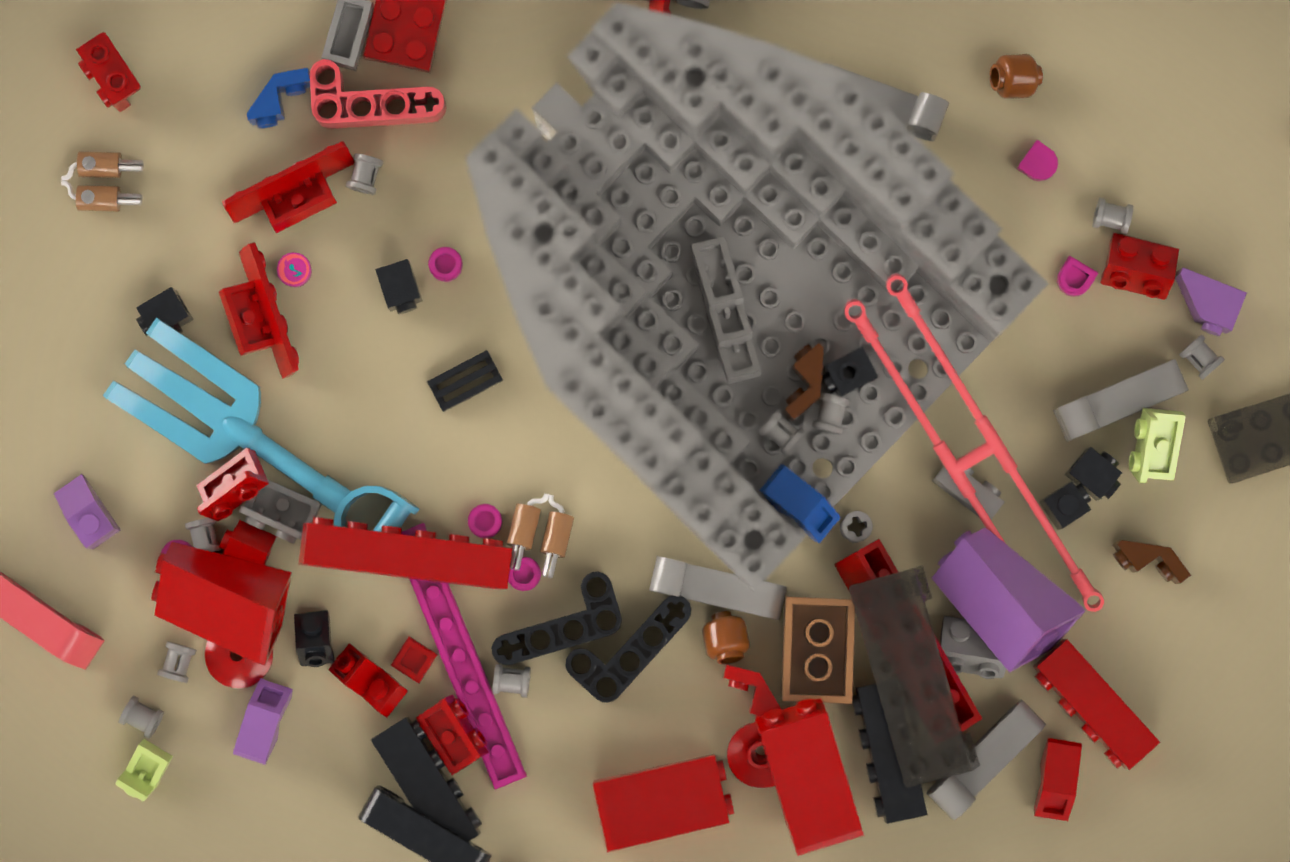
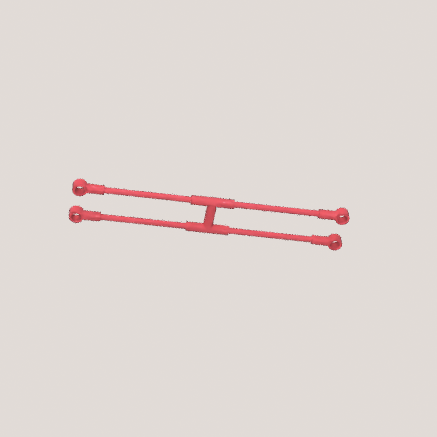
[844,274,1104,612]

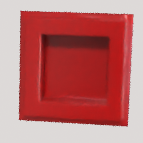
[390,636,438,684]

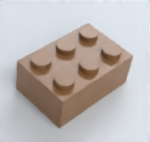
[781,597,856,704]

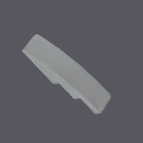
[691,236,762,384]

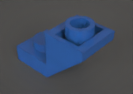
[247,67,310,129]
[759,464,841,544]

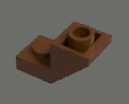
[783,342,824,422]
[1112,540,1191,584]

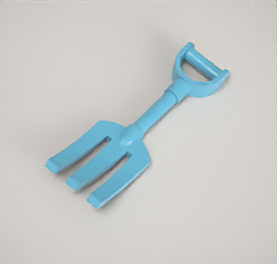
[103,317,420,532]

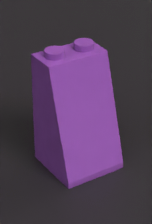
[931,527,1086,673]

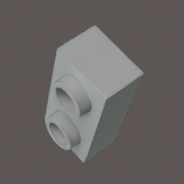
[321,0,374,71]
[933,466,1004,519]

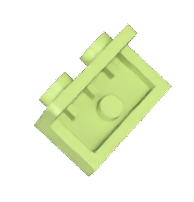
[1128,408,1186,483]

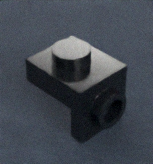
[294,610,335,667]

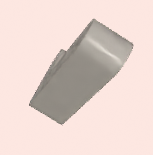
[823,63,949,141]
[1053,359,1189,442]
[649,556,787,620]
[926,699,1046,820]

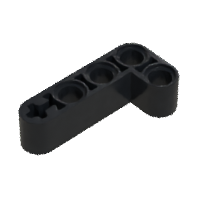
[491,572,622,665]
[565,596,692,703]
[357,785,492,862]

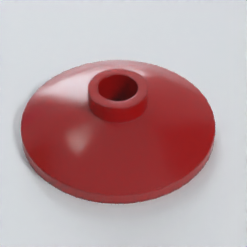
[205,641,273,689]
[727,722,775,788]

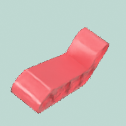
[310,59,447,129]
[0,572,105,670]

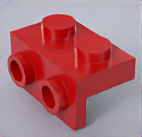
[76,32,141,112]
[1100,232,1179,300]
[196,448,269,521]
[416,694,489,776]

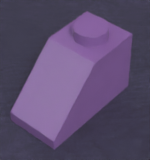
[1175,267,1247,336]
[54,474,121,550]

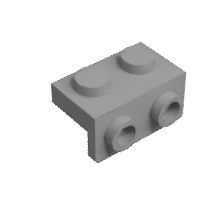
[239,480,322,544]
[940,616,1006,679]

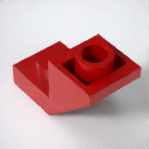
[328,643,408,718]
[722,664,782,722]
[1034,738,1082,821]

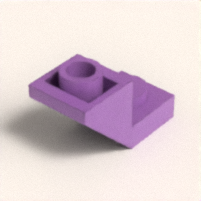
[233,678,293,765]

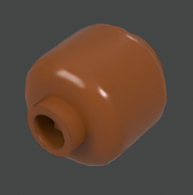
[990,54,1043,99]
[702,611,750,664]

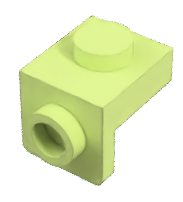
[116,739,173,801]

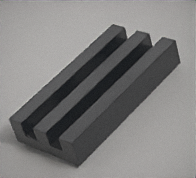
[427,350,503,412]

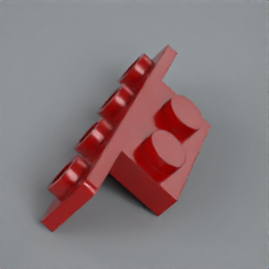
[222,141,355,233]
[219,242,299,379]

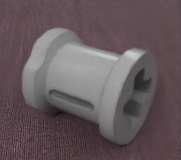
[346,153,383,195]
[1092,198,1134,235]
[1179,335,1225,380]
[812,393,851,435]
[758,409,805,455]
[840,511,873,543]
[185,518,223,553]
[157,642,197,683]
[493,664,531,698]
[119,696,164,739]

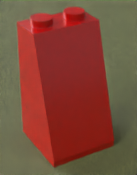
[151,542,292,666]
[755,698,864,856]
[592,754,735,852]

